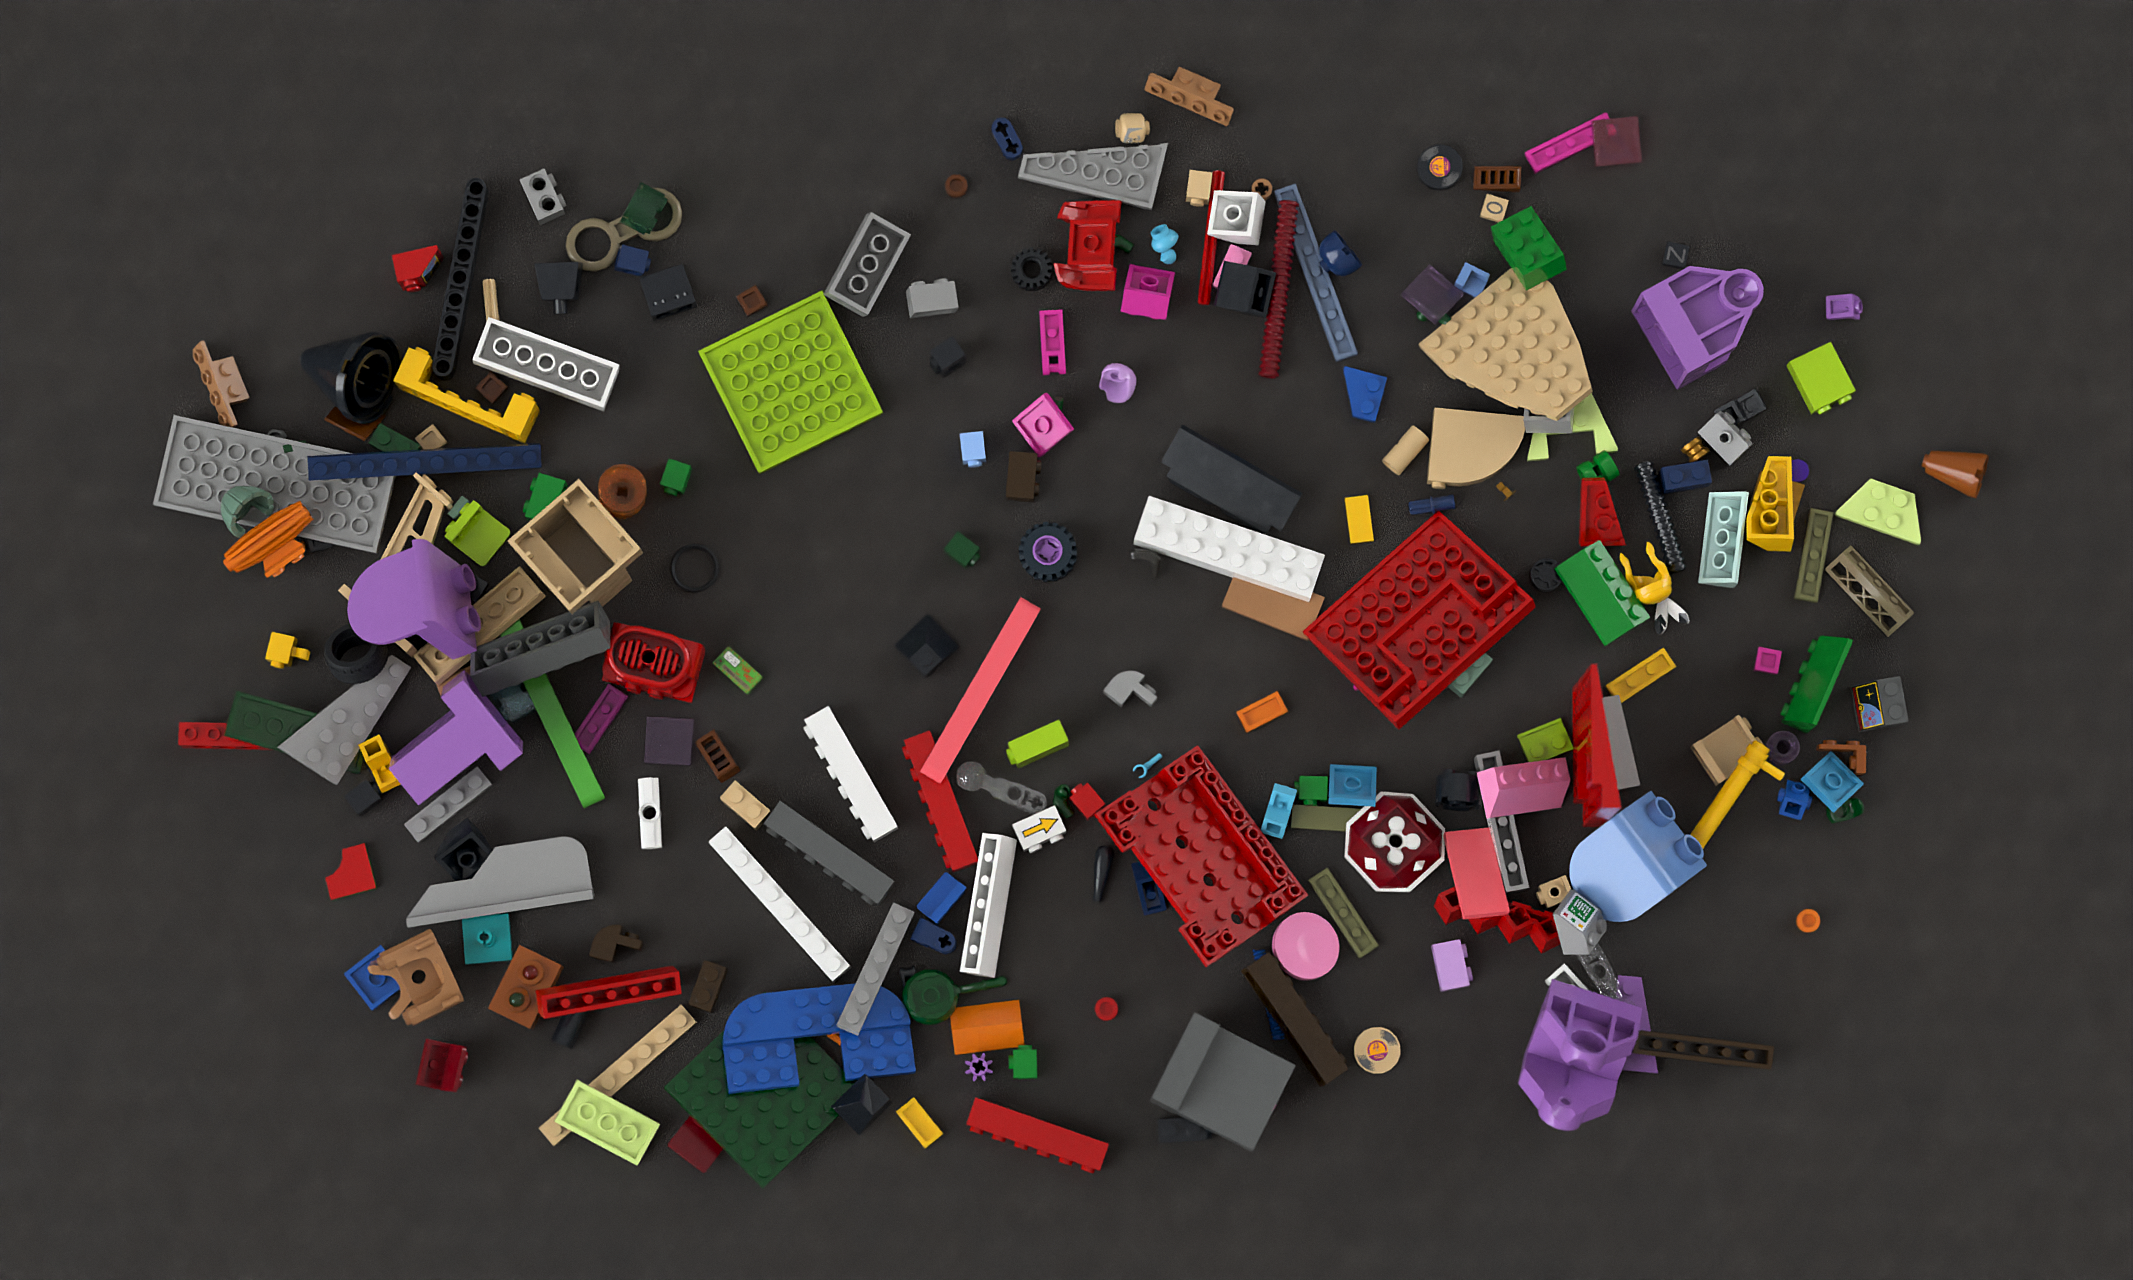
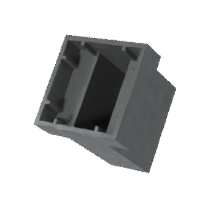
[1149,1013,1296,1152]

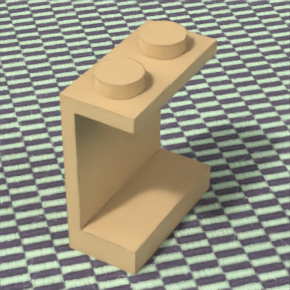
[1690,715,1764,786]

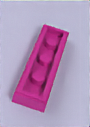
[1524,112,1617,174]

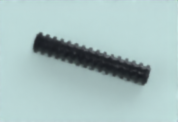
[1634,461,1688,574]

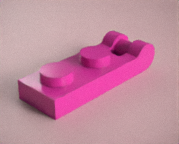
[1039,310,1066,375]

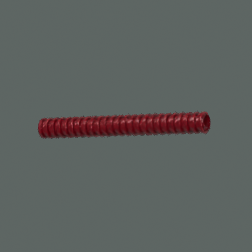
[1259,200,1299,379]

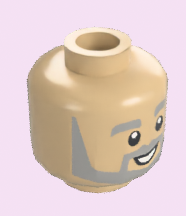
[1115,113,1150,143]

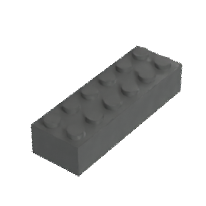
[470,601,611,697]

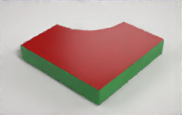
[325,843,377,901]

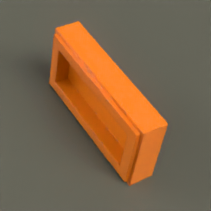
[1236,691,1288,733]

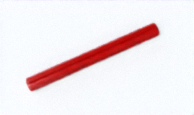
[1198,171,1225,305]

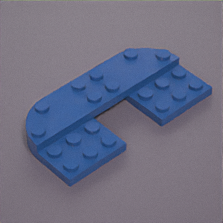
[723,983,916,1094]

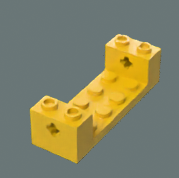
[393,347,540,444]

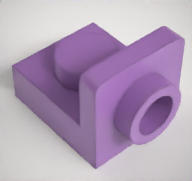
[1826,294,1863,320]

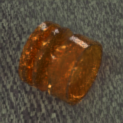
[598,464,647,519]

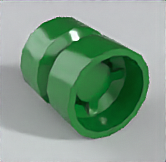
[1576,450,1620,482]

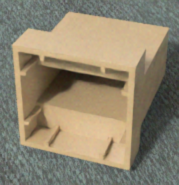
[508,479,643,614]

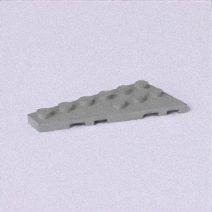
[1018,143,1168,210]
[277,655,411,785]

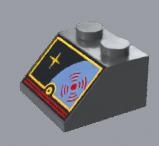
[1850,676,1909,733]

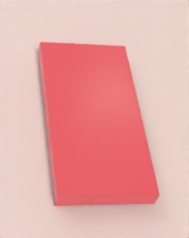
[1443,828,1510,919]

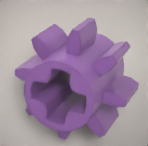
[965,1053,993,1082]

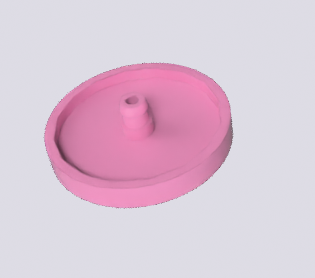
[1272,912,1339,981]

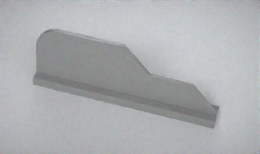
[406,836,595,928]

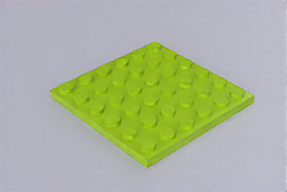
[698,291,883,475]

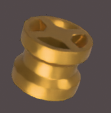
[1681,436,1710,462]

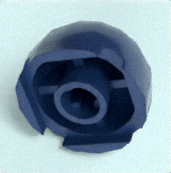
[1319,230,1362,276]

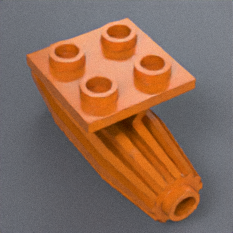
[223,501,313,578]

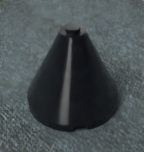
[300,332,402,424]

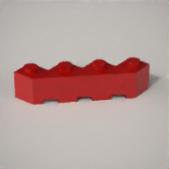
[1434,886,1561,954]

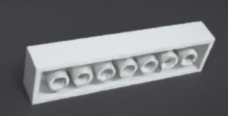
[1133,496,1325,602]

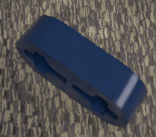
[991,118,1023,160]

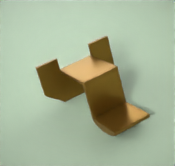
[1496,482,1516,501]

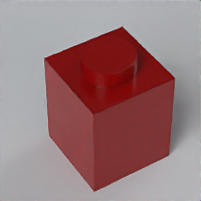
[1070,782,1105,821]

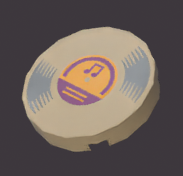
[1354,1027,1400,1074]

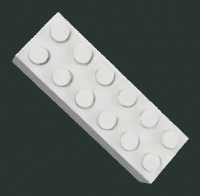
[472,317,620,411]

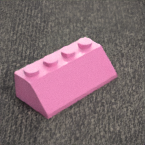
[1477,757,1570,819]

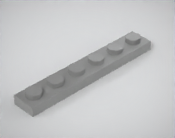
[837,903,914,1036]

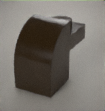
[589,925,644,963]

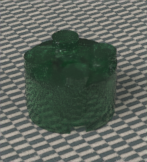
[620,182,668,235]

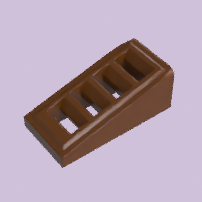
[1473,166,1521,192]
[695,729,740,783]

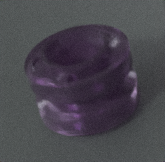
[1765,731,1800,765]

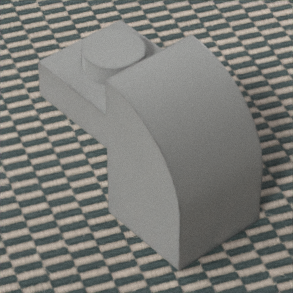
[1103,671,1157,708]

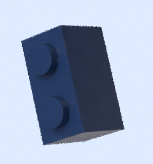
[1659,460,1712,494]

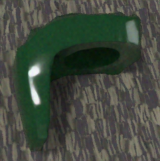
[1826,798,1864,823]

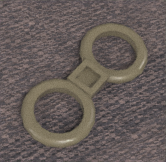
[566,188,682,272]

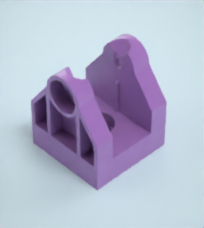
[1631,266,1764,390]
[1518,979,1642,1131]

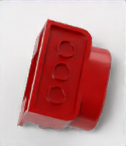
[602,622,706,703]

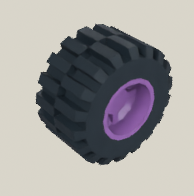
[1019,522,1077,582]

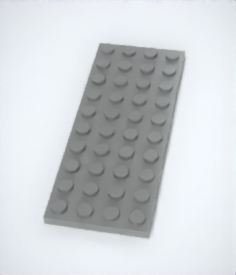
[153,415,396,554]

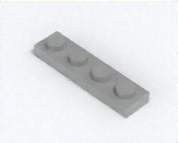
[404,766,492,843]

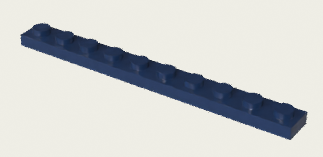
[307,443,541,481]

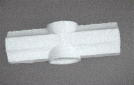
[638,777,662,849]

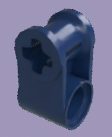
[910,918,957,954]

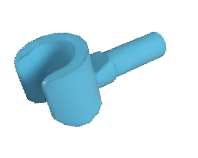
[1133,753,1162,778]

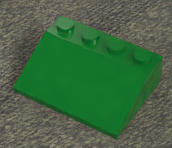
[1780,635,1853,734]

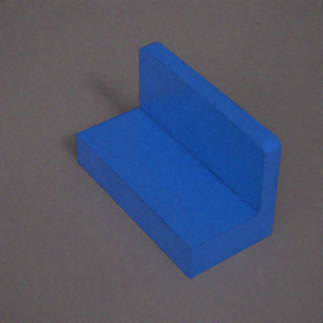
[917,872,967,925]

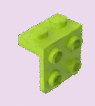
[445,500,511,567]

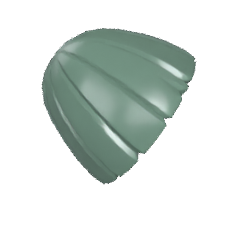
[221,485,274,538]

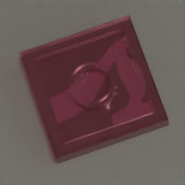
[1591,116,1641,167]

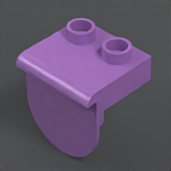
[347,539,481,660]

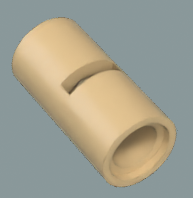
[1382,426,1429,475]

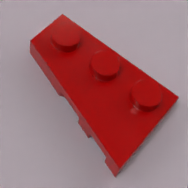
[1579,478,1626,546]

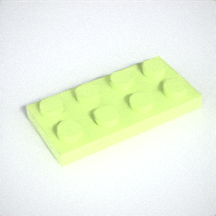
[554,1079,660,1166]

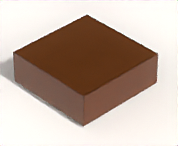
[736,285,768,317]
[475,372,508,405]

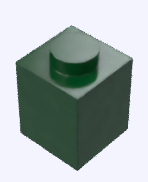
[944,531,981,569]

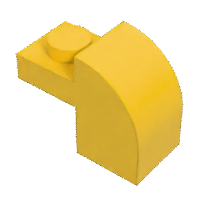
[359,734,401,793]

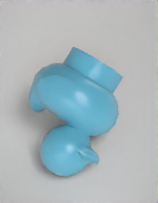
[1151,224,1179,264]

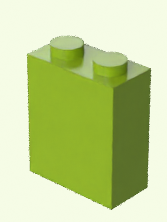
[1787,342,1856,415]
[1006,720,1069,769]

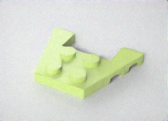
[1527,393,1618,461]

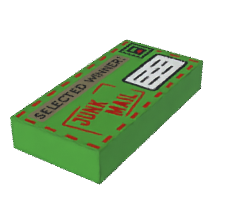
[713,646,763,695]

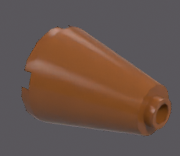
[1922,450,1989,499]

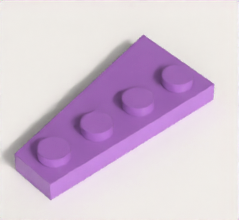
[1615,975,1658,1073]

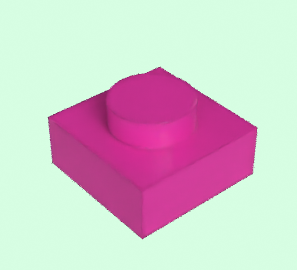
[1754,647,1782,675]

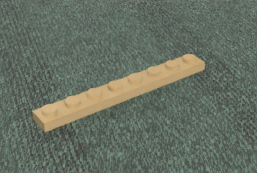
[539,1005,697,1146]

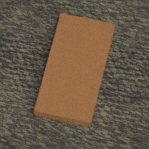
[1222,577,1325,641]

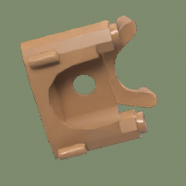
[367,929,464,1026]

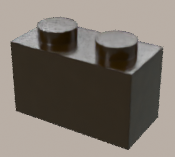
[1006,451,1042,503]
[689,960,728,1013]

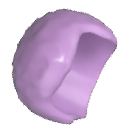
[1099,363,1136,403]

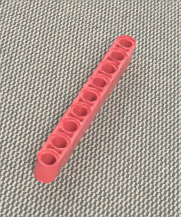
[920,597,1041,783]

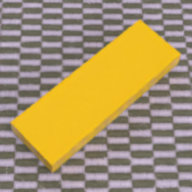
[1605,647,1676,703]

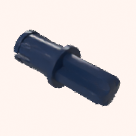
[1409,494,1455,515]

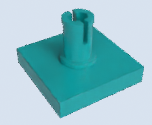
[462,913,513,965]

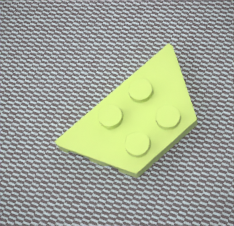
[1834,479,1921,545]

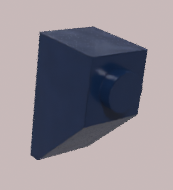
[1131,861,1167,916]

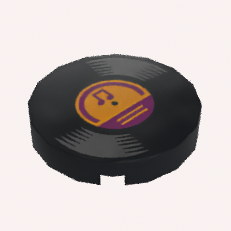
[1417,144,1463,191]

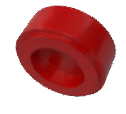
[1095,997,1118,1021]

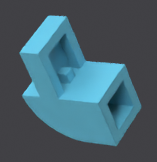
[1261,783,1297,839]

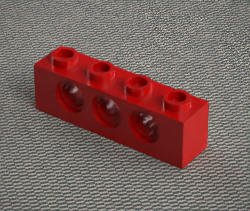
[178,722,271,750]

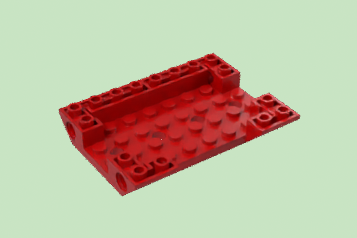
[1095,745,1308,967]

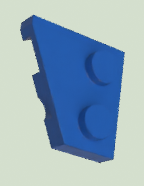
[1343,366,1387,423]

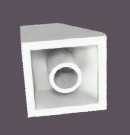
[1207,190,1266,245]

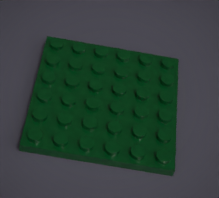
[664,992,855,1189]

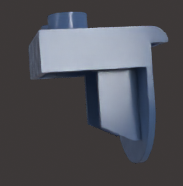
[1569,791,1707,922]

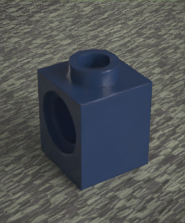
[614,244,651,277]

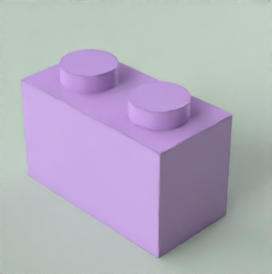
[1431,939,1473,992]

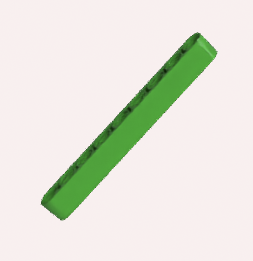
[500,619,605,809]

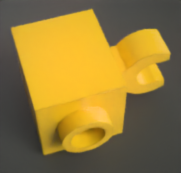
[265,632,311,669]

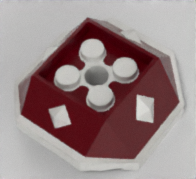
[1344,791,1445,892]

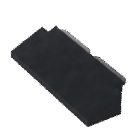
[1161,424,1303,534]

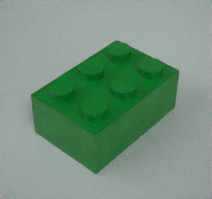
[1491,206,1567,291]

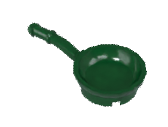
[903,969,1007,1025]

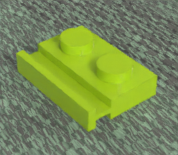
[1517,718,1574,762]

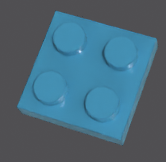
[1801,751,1864,813]
[1328,764,1377,807]

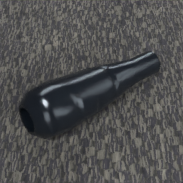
[1092,846,1114,902]

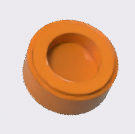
[1796,909,1821,933]

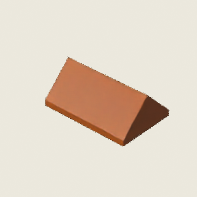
[950,1000,1025,1055]

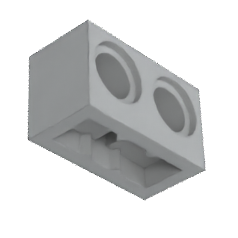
[520,168,567,225]

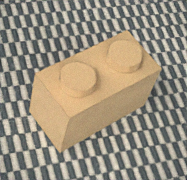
[720,781,771,831]

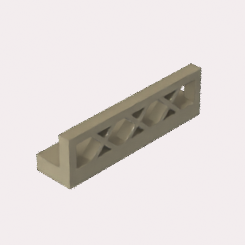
[1825,545,1914,637]

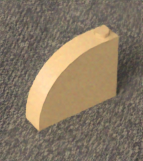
[1427,408,1525,489]

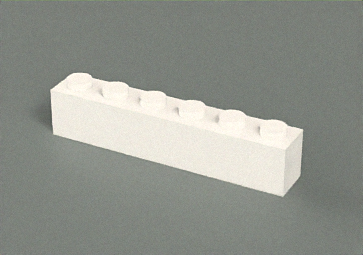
[803,706,898,842]
[960,833,1017,978]

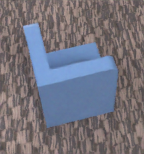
[1454,262,1490,297]

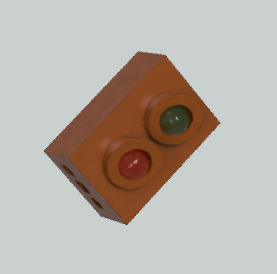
[488,945,564,1030]

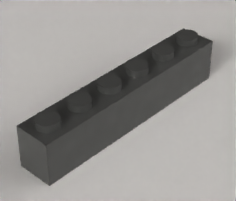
[764,801,895,906]

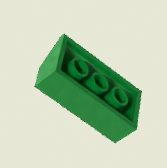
[1554,540,1650,646]

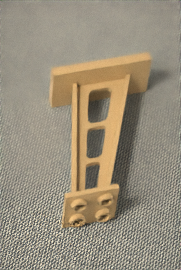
[338,473,454,658]

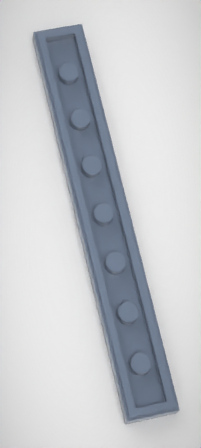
[1274,184,1358,362]

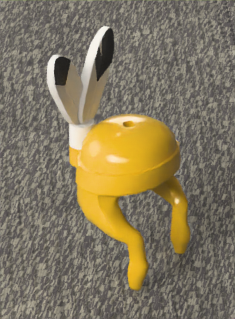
[1620,542,1689,634]

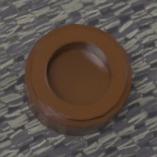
[945,174,968,198]

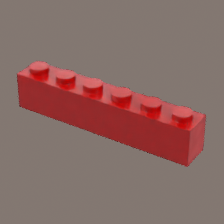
[901,730,978,873]
[536,966,682,1019]
[966,1097,1109,1174]

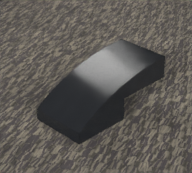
[1714,388,1768,426]

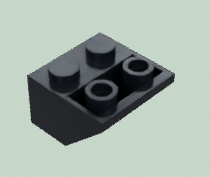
[1213,261,1276,318]

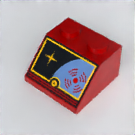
[392,245,443,293]

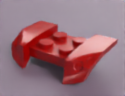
[1054,200,1121,291]

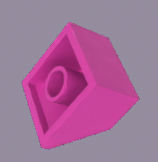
[1121,264,1175,320]

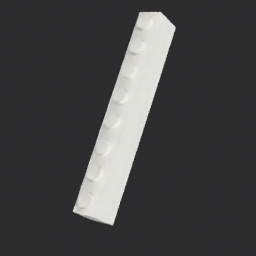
[709,827,851,983]

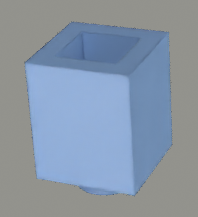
[960,431,986,467]

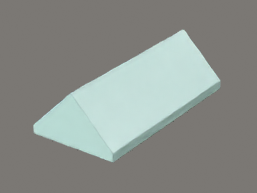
[1698,491,1749,588]

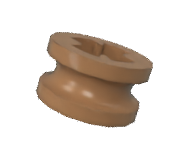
[1251,179,1272,200]

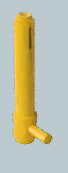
[1690,740,1785,848]

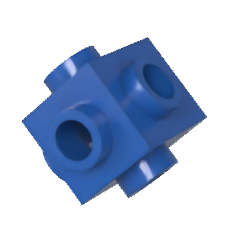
[1777,780,1812,820]

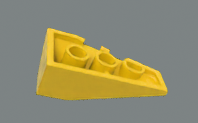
[1746,456,1794,552]

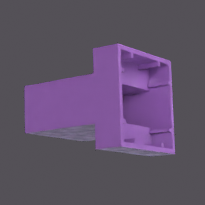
[389,670,523,805]

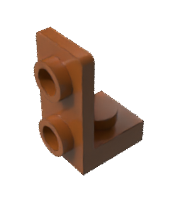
[1816,740,1866,776]

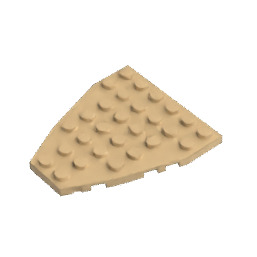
[1419,268,1593,421]

